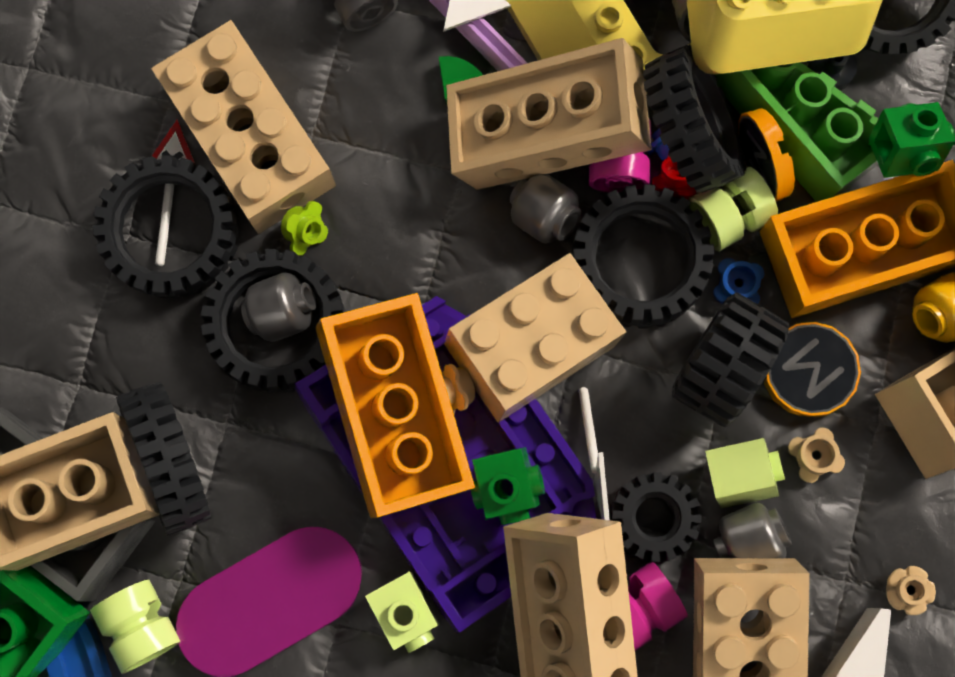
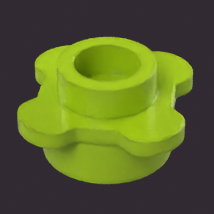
[281,201,328,255]

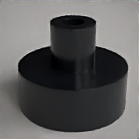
[808,54,857,91]

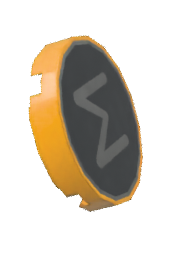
[738,108,795,202]
[764,322,861,417]

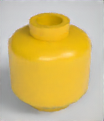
[912,272,955,343]

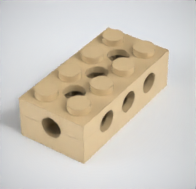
[151,20,336,234]
[446,38,652,190]
[503,513,638,677]
[693,558,809,677]

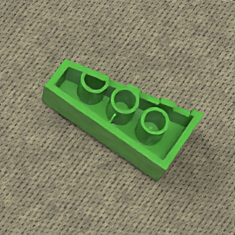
[715,62,878,202]

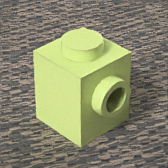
[705,438,785,509]
[365,572,440,653]

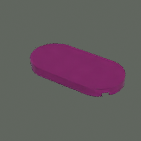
[176,527,362,677]

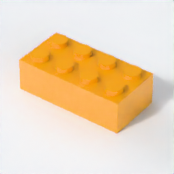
[760,159,955,318]
[315,293,475,518]

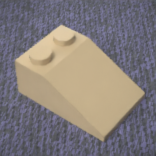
[875,347,955,479]

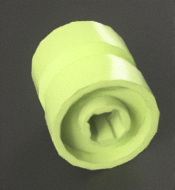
[689,166,778,251]
[90,580,181,674]

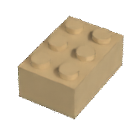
[444,253,626,423]
[0,412,160,571]

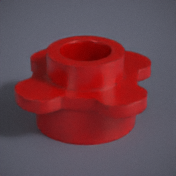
[652,157,696,200]

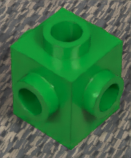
[868,102,955,178]
[471,447,545,525]

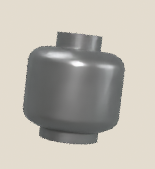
[510,174,581,244]
[241,272,316,342]
[713,503,792,558]

